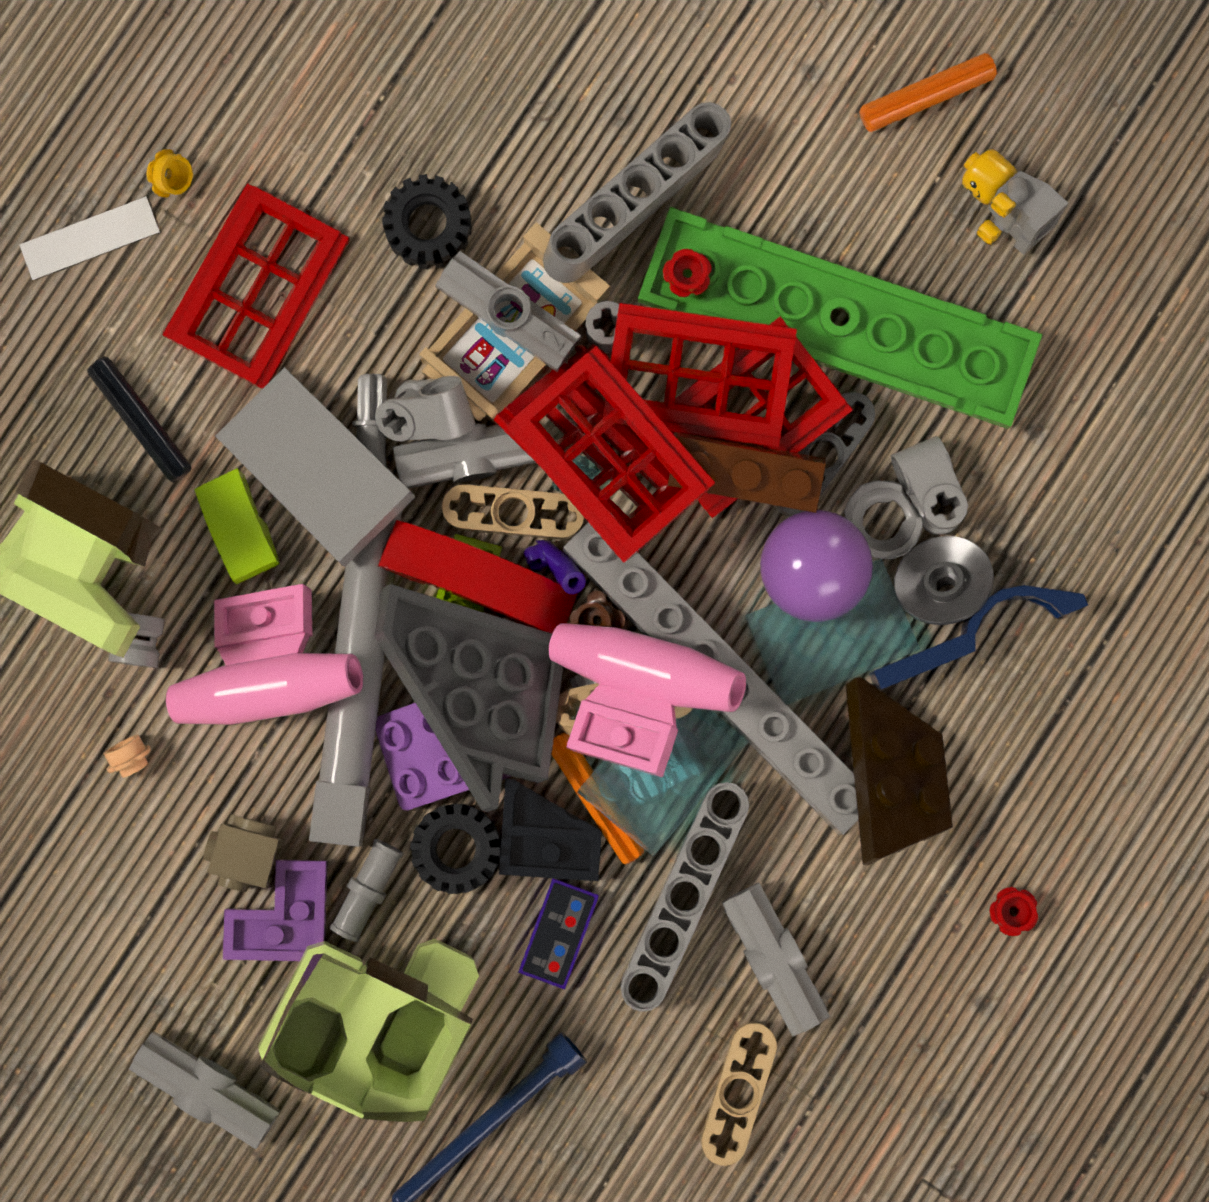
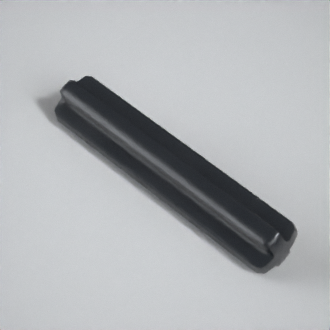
[87,356,191,483]

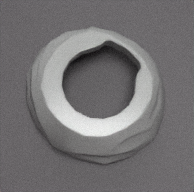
[844,480,923,560]

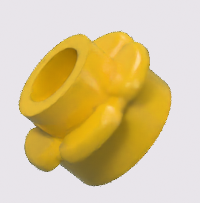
[146,149,193,198]

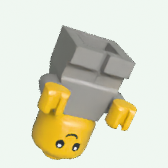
[962,149,1069,255]

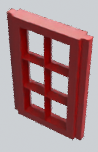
[162,183,350,389]
[603,303,797,447]
[671,316,853,519]
[506,346,716,563]
[493,363,682,531]

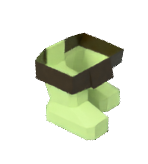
[0,459,163,658]
[258,939,479,1122]

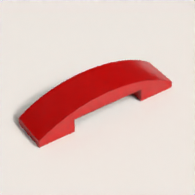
[377,520,578,634]

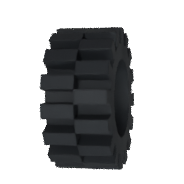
[382,174,472,269]
[410,804,501,894]

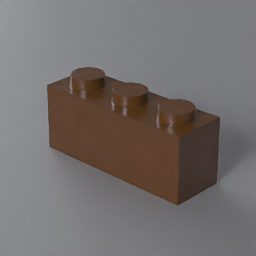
[668,433,826,513]

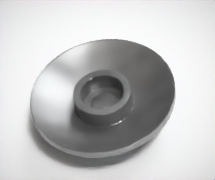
[894,536,994,625]

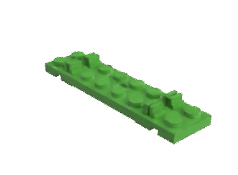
[638,207,1042,429]

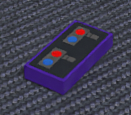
[518,878,599,990]

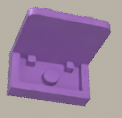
[375,703,511,810]

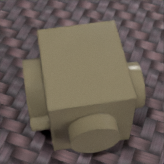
[203,814,285,892]

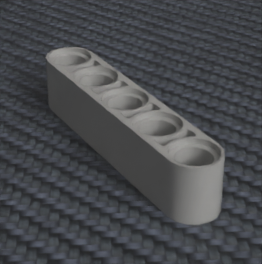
[543,102,731,283]
[620,782,749,1012]

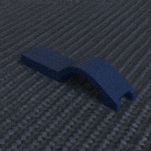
[869,585,1088,690]

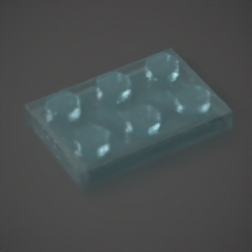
[745,559,920,705]
[577,708,749,856]

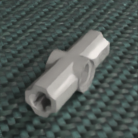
[435,251,581,372]
[393,424,536,489]
[721,882,830,1037]
[129,1031,281,1149]

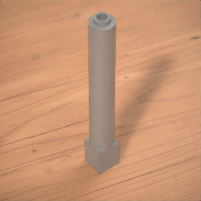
[309,511,402,847]

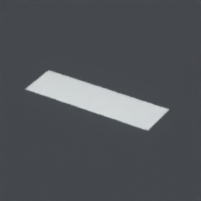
[19,197,160,280]

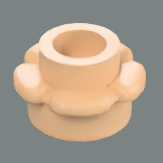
[103,735,151,778]

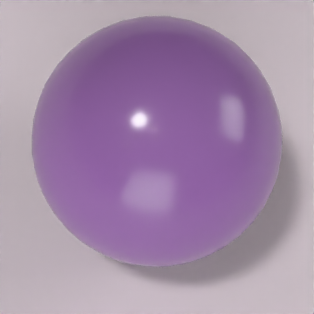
[760,510,873,622]

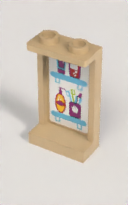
[419,222,610,426]

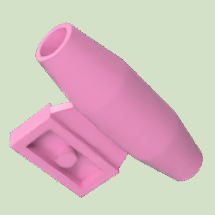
[166,584,363,725]
[549,623,746,778]

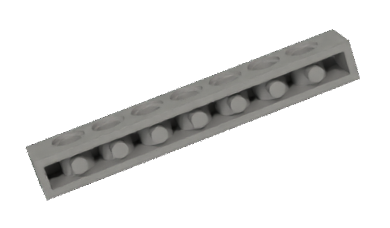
[563,522,858,835]

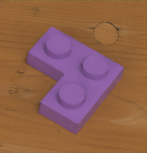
[223,860,328,961]

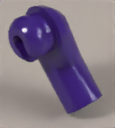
[523,540,586,594]

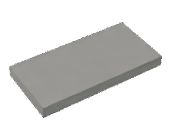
[215,367,415,567]

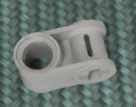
[375,376,476,442]
[891,436,968,536]

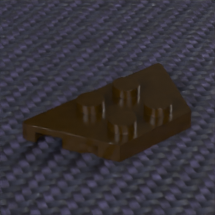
[846,677,953,865]

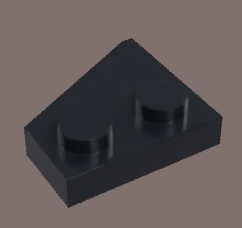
[499,779,602,881]

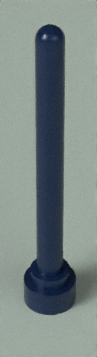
[391,1032,587,1202]

